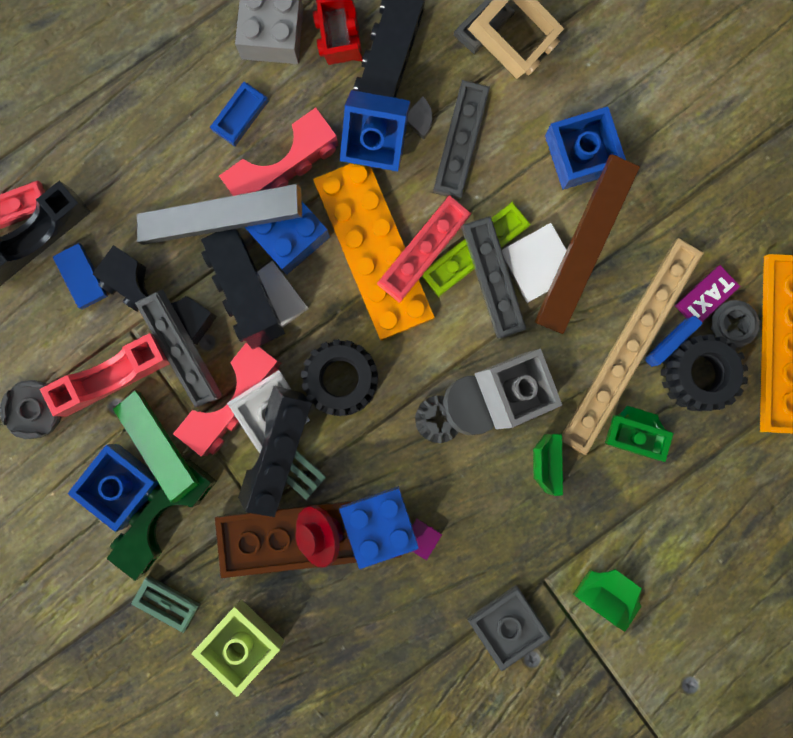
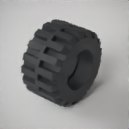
[661,334,748,411]
[301,339,378,416]

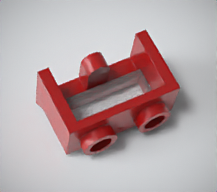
[313,0,363,65]

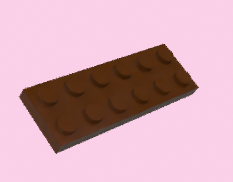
[215,500,402,578]

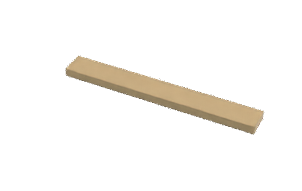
[562,238,704,455]

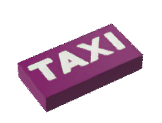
[674,265,740,322]

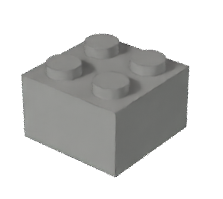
[235,0,304,64]
[474,348,562,429]

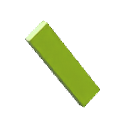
[422,202,531,298]

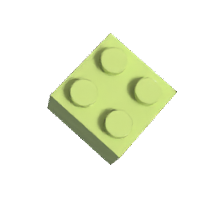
[192,600,285,697]

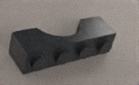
[0,180,91,286]
[92,245,217,345]
[238,386,312,517]

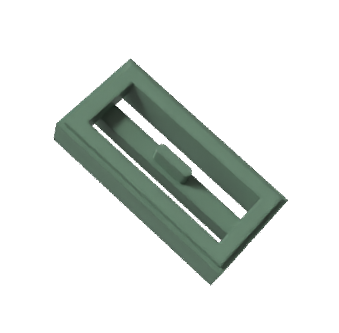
[286,450,327,500]
[131,576,200,633]

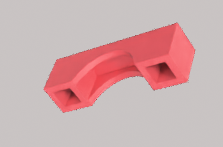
[219,108,338,196]
[40,333,170,417]
[173,342,281,457]

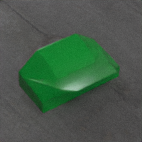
[605,406,674,462]
[533,434,563,496]
[573,569,642,632]

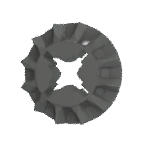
[710,300,759,347]
[415,396,459,443]

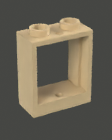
[468,0,564,79]

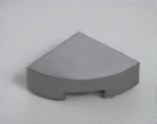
[407,97,432,140]

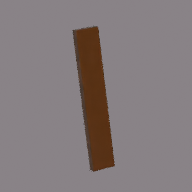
[535,154,640,334]

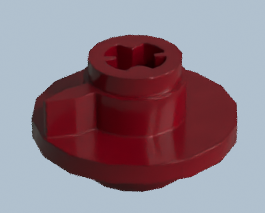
[296,505,343,568]

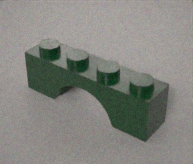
[106,459,217,581]

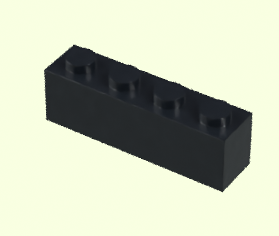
[353,0,425,98]
[201,229,285,349]

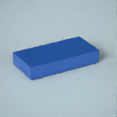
[210,81,269,147]
[53,243,108,310]
[644,316,703,367]

